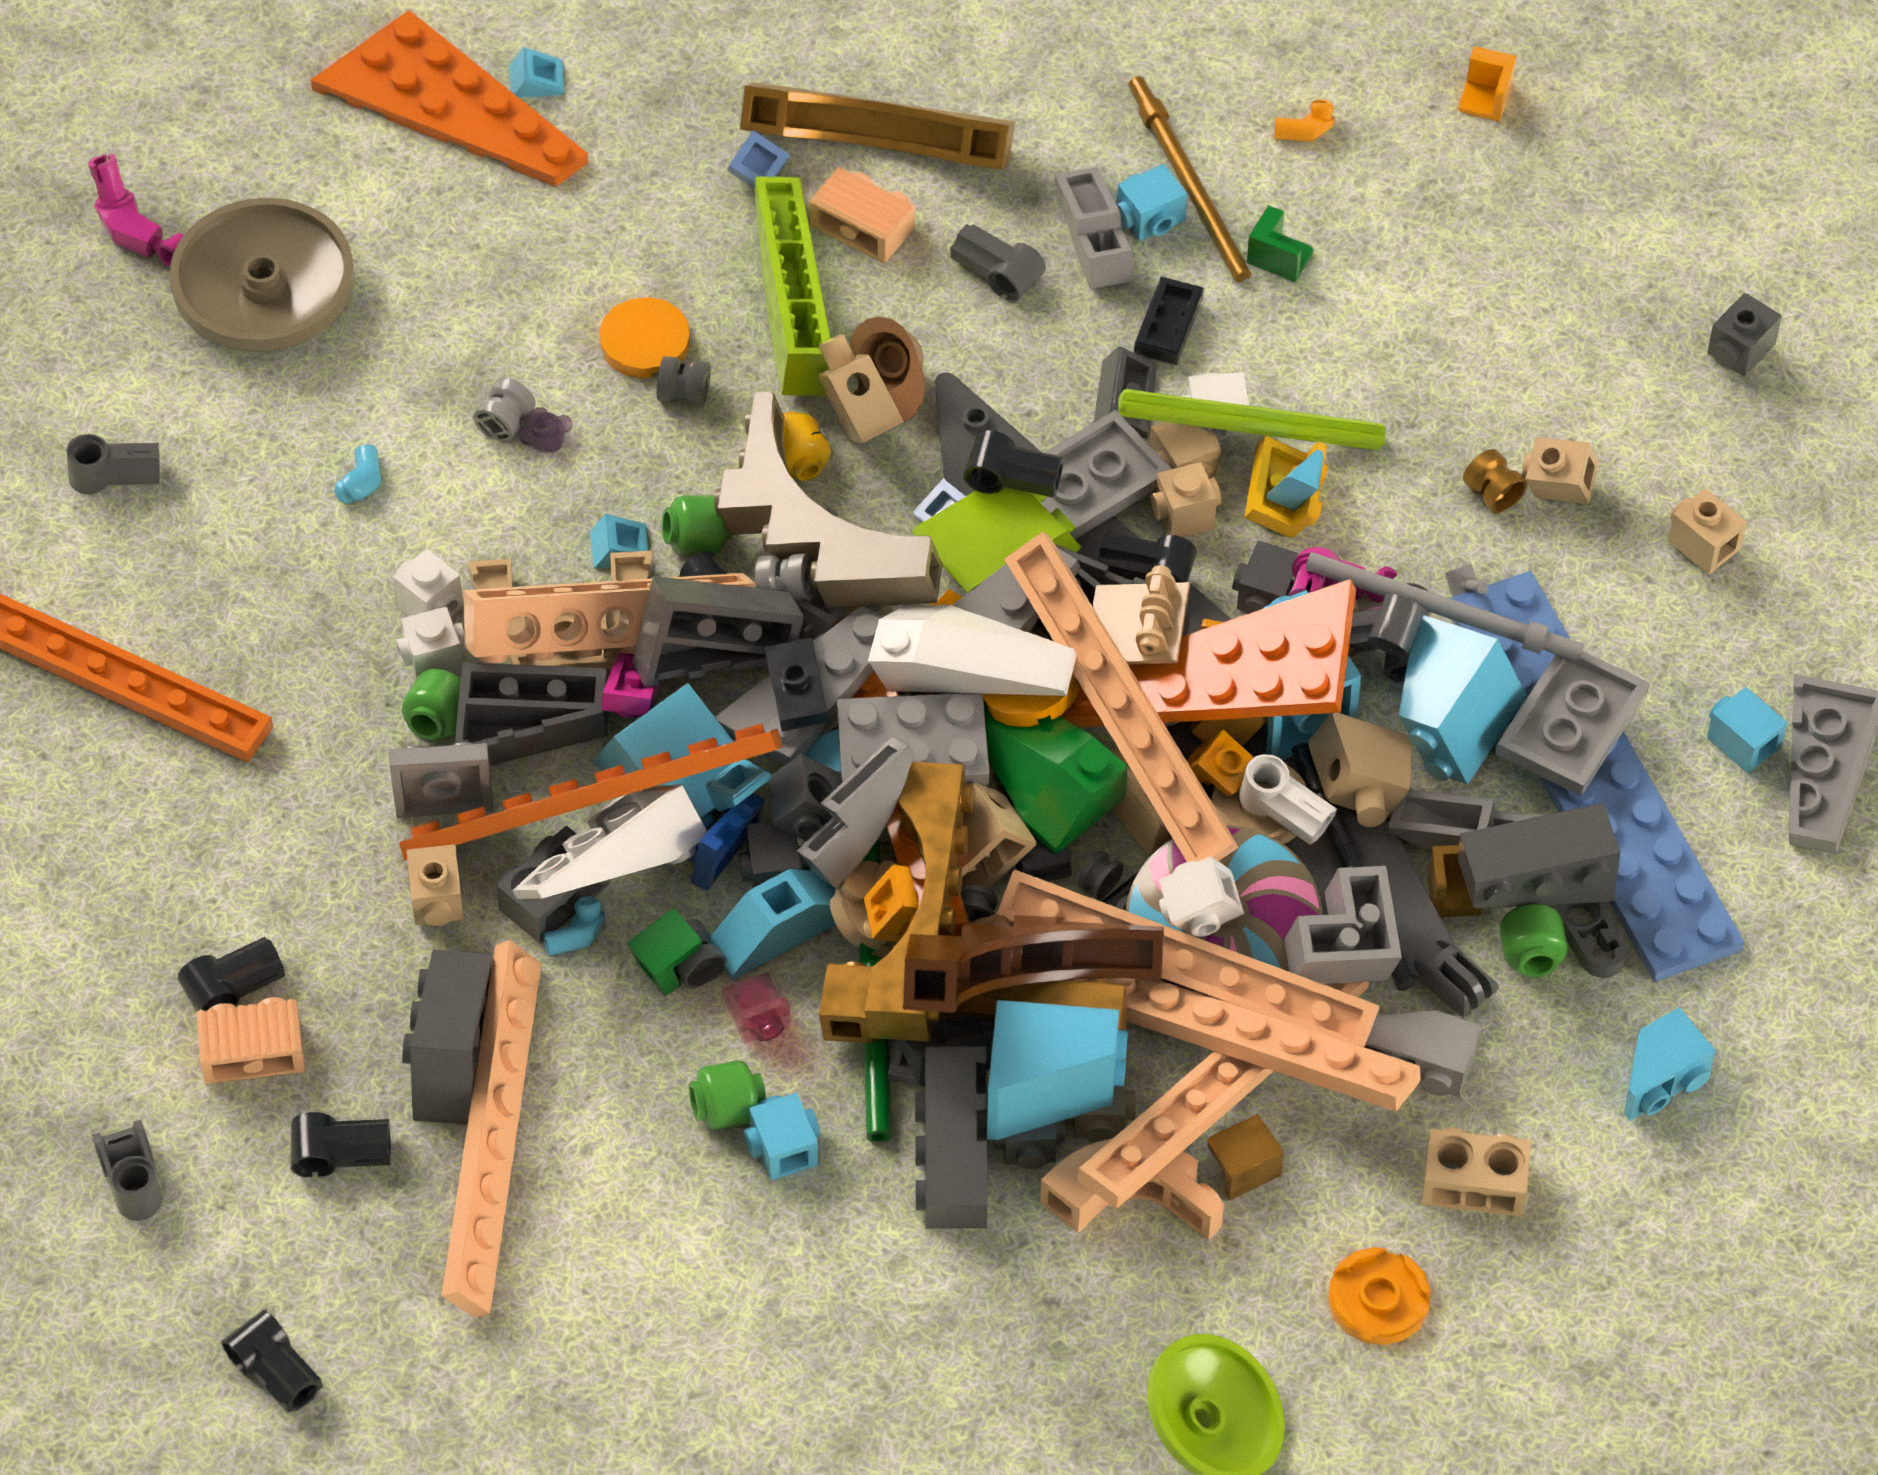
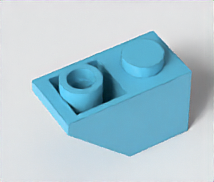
[1624,1007,1716,1121]

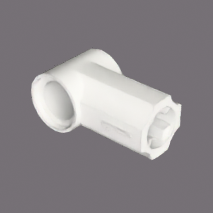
[1239,754,1337,845]

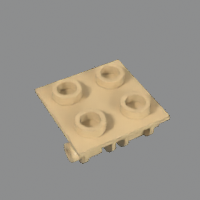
[1093,566,1190,664]

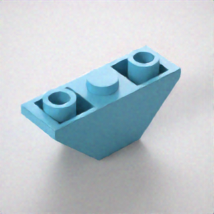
[709,869,836,981]

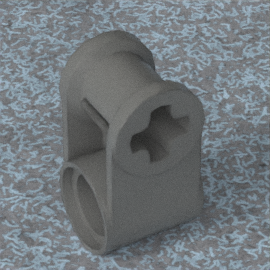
[92,1119,162,1221]

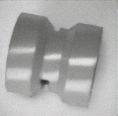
[473,378,536,442]
[755,553,814,602]

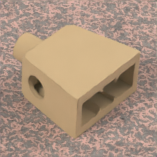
[819,334,904,443]
[1308,713,1412,827]
[957,782,1037,888]

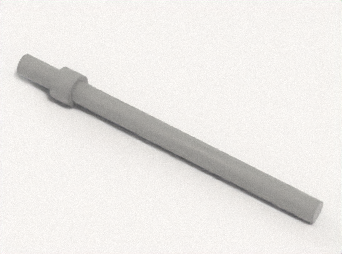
[1305,552,1584,662]

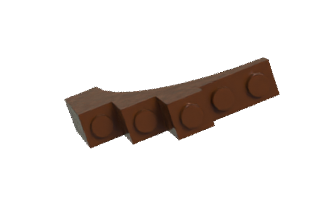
[903,915,1164,1012]

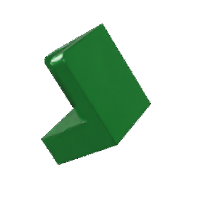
[1246,205,1313,282]
[627,907,702,996]

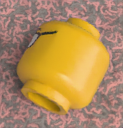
[783,411,831,481]

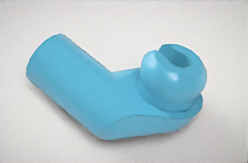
[334,444,381,504]
[543,896,605,956]

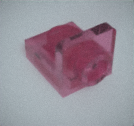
[722,972,790,1044]

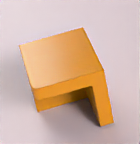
[1458,46,1517,122]

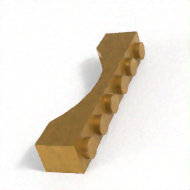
[739,82,1015,170]
[865,762,975,1042]
[819,962,1128,1044]

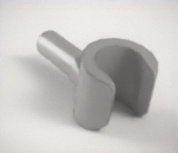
[1445,564,1488,596]

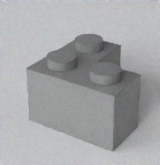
[1284,866,1402,984]

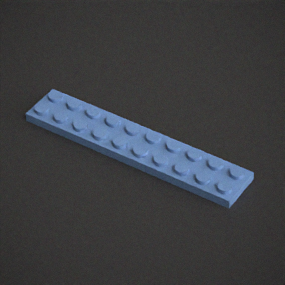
[1449,571,1744,982]

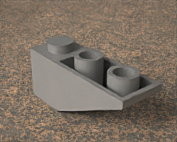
[1364,1010,1482,1098]

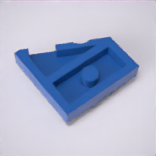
[690,793,765,891]

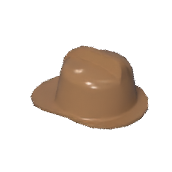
[849,316,925,424]

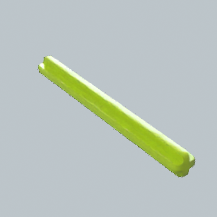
[1118,389,1386,450]

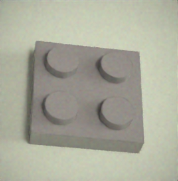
[389,742,494,818]

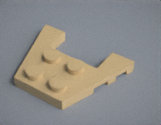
[469,550,653,678]

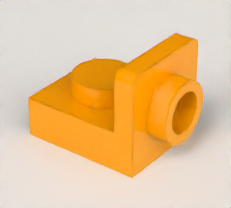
[1187,730,1254,796]
[863,864,919,942]

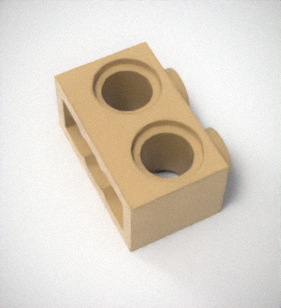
[1421,1127,1531,1217]

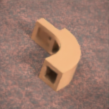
[1040,1139,1224,1240]

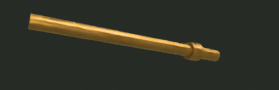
[1128,76,1251,283]

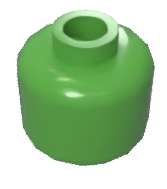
[661,495,733,556]
[401,669,461,740]
[1499,903,1567,977]
[689,1060,766,1130]

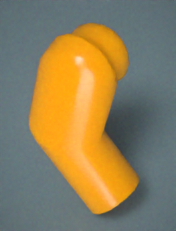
[1274,99,1335,142]

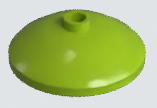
[1147,1334,1285,1475]

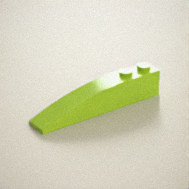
[754,177,830,396]

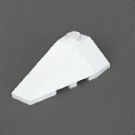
[868,604,1077,696]
[512,785,707,899]

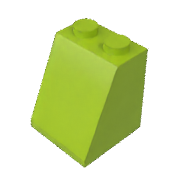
[911,487,1081,593]

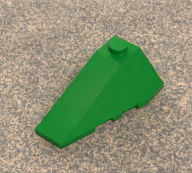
[983,699,1128,855]

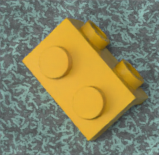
[1244,435,1328,538]

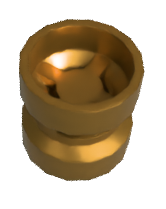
[1463,449,1528,514]

